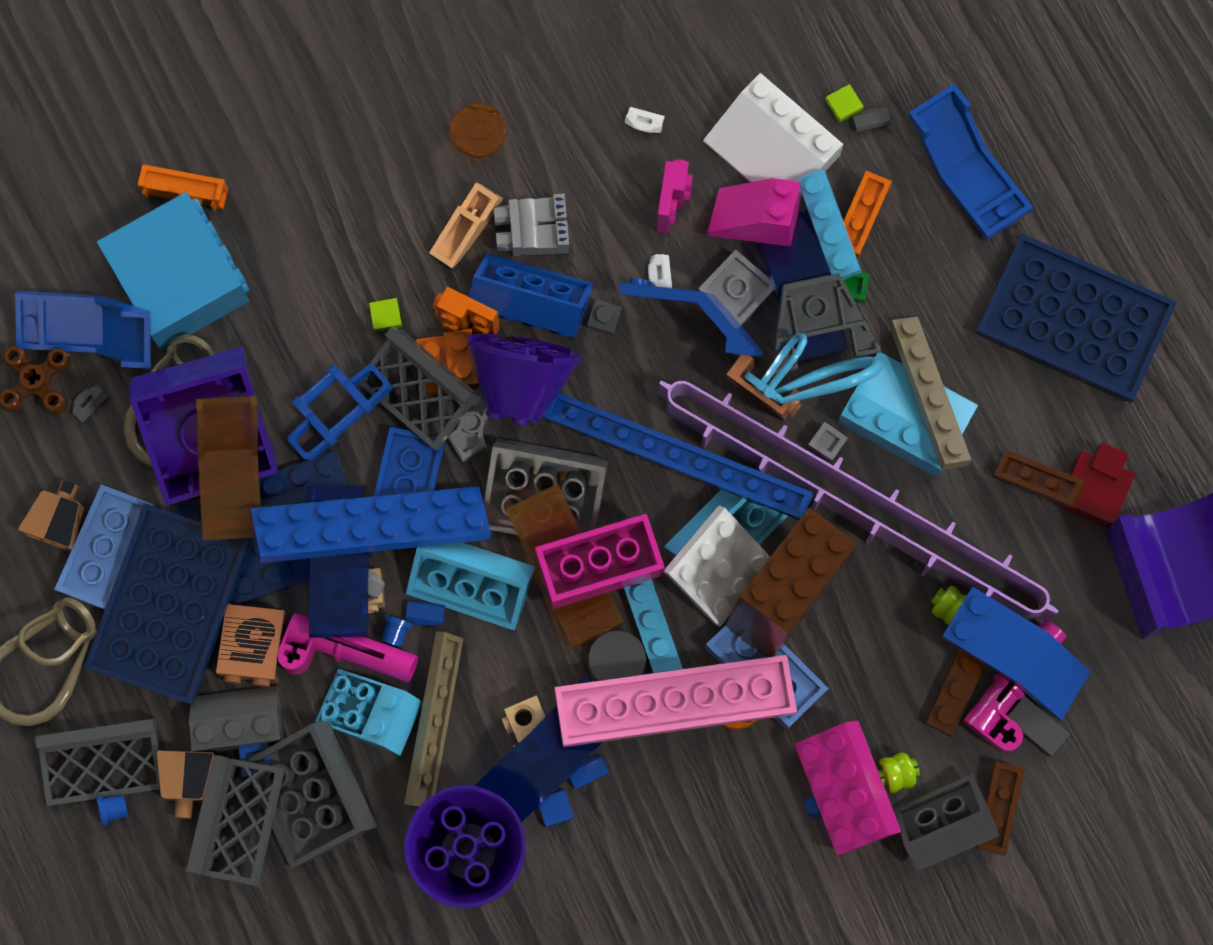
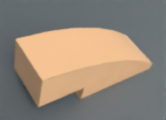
[429,183,503,268]

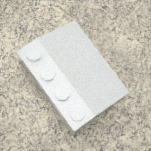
[703,73,843,196]

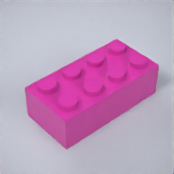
[535,514,665,609]
[794,721,901,856]

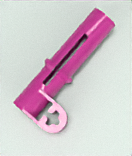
[277,613,418,683]
[963,619,1067,753]

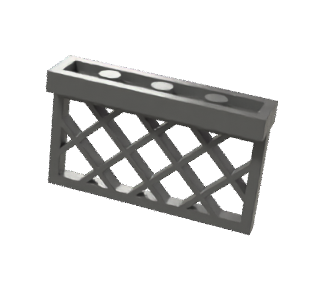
[359,326,482,451]
[35,718,160,806]
[186,755,285,887]

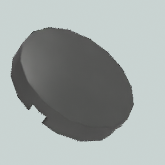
[588,630,646,681]

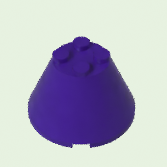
[467,334,582,425]
[404,785,526,908]

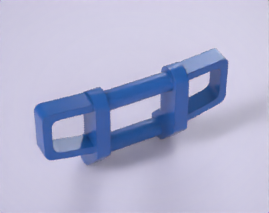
[288,364,393,461]

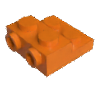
[432,287,500,334]
[416,329,479,396]

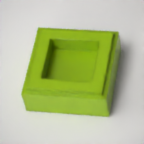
[825,84,864,123]
[369,298,402,332]

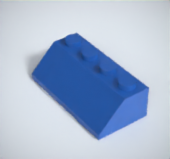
[469,253,594,337]

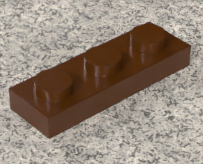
[994,450,1086,509]
[925,649,985,737]
[976,762,1025,856]

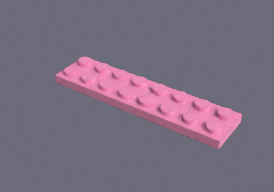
[554,655,797,747]

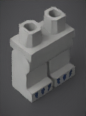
[494,193,569,256]

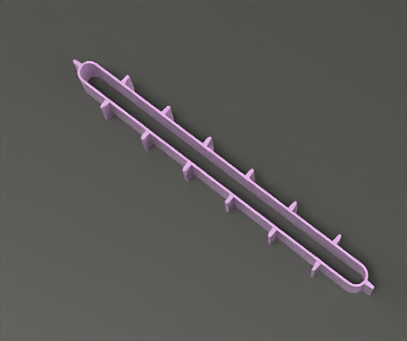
[658,381,1059,621]

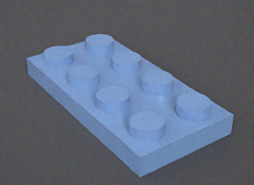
[54,484,155,610]
[704,626,829,730]

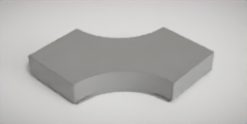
[448,386,489,462]

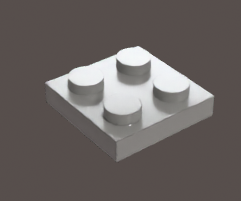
[698,249,778,326]

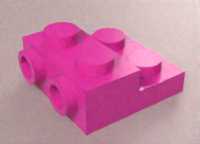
[657,159,693,234]

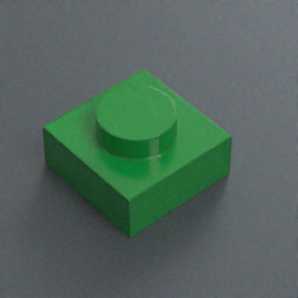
[843,273,869,303]

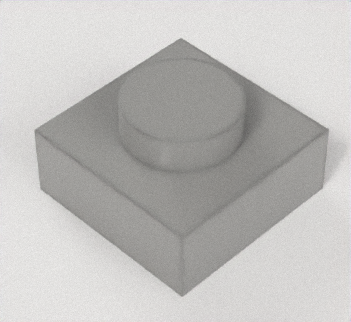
[808,422,848,463]

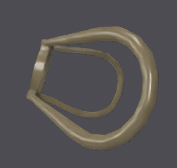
[123,334,214,468]
[0,598,97,727]

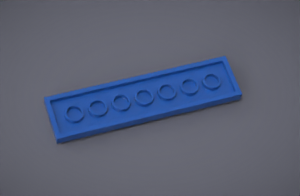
[250,486,491,563]

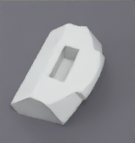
[625,107,665,133]
[648,254,672,288]

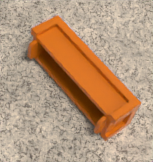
[137,164,228,211]
[844,171,892,260]

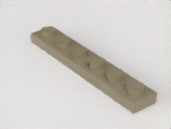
[889,317,971,470]
[404,632,464,808]

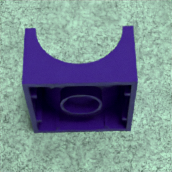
[130,346,278,506]
[1106,493,1213,640]

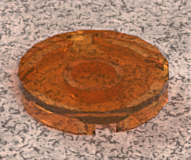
[451,103,506,158]

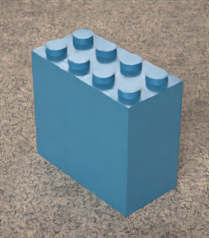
[97,192,250,351]

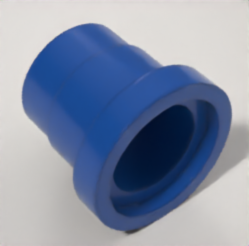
[381,614,413,647]
[96,795,128,826]

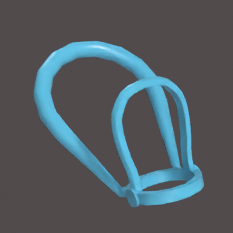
[744,333,882,404]

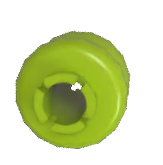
[931,586,966,626]
[878,752,920,794]

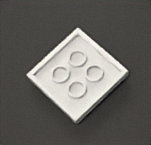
[664,506,770,627]

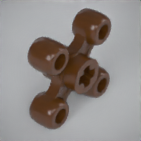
[0,346,72,415]

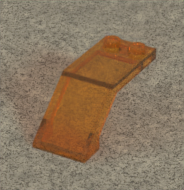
[196,396,260,541]
[506,484,625,649]

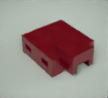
[1057,442,1136,528]

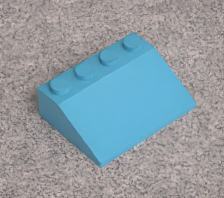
[838,352,978,478]

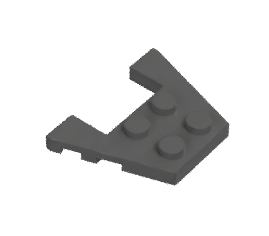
[772,273,881,374]

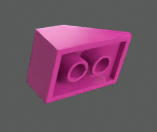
[708,178,801,247]

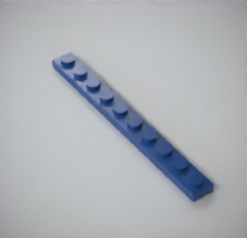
[542,393,813,520]

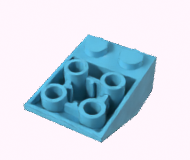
[315,668,423,756]

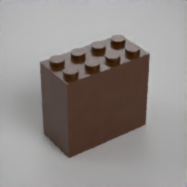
[725,508,857,658]

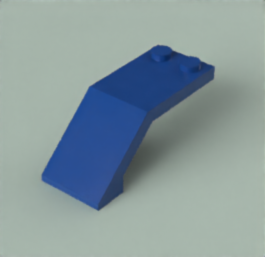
[908,84,1033,241]
[619,278,764,357]
[15,291,151,368]
[941,587,1091,721]

